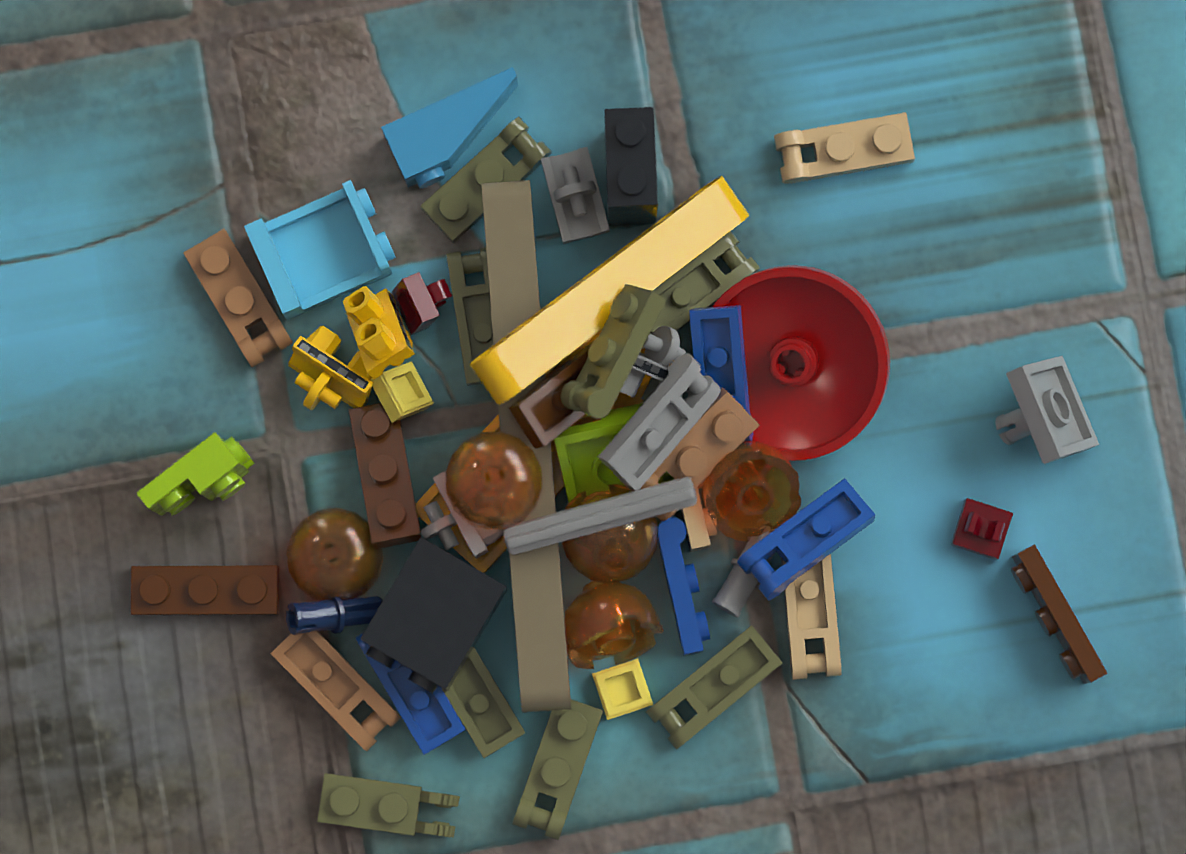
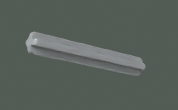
[504,477,697,555]

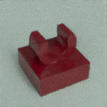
[391,272,452,335]
[950,498,1013,560]

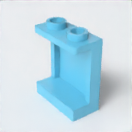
[244,180,396,320]

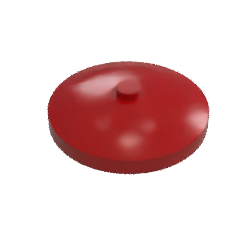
[712,265,890,461]

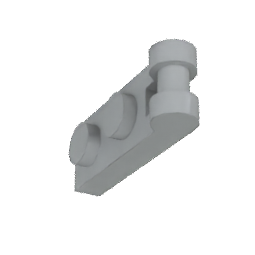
[598,354,721,491]

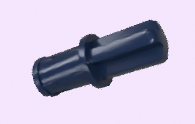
[286,595,383,635]

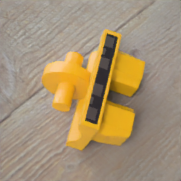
[343,286,414,380]
[288,326,374,410]

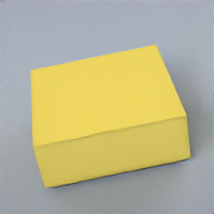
[371,361,434,423]
[592,658,653,720]

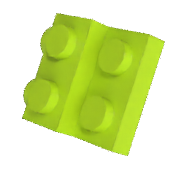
[554,403,674,509]
[136,432,255,516]

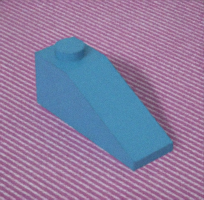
[381,67,518,189]

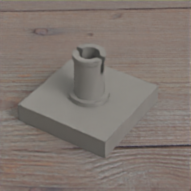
[995,356,1099,464]

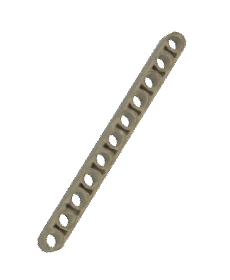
[482,180,571,713]

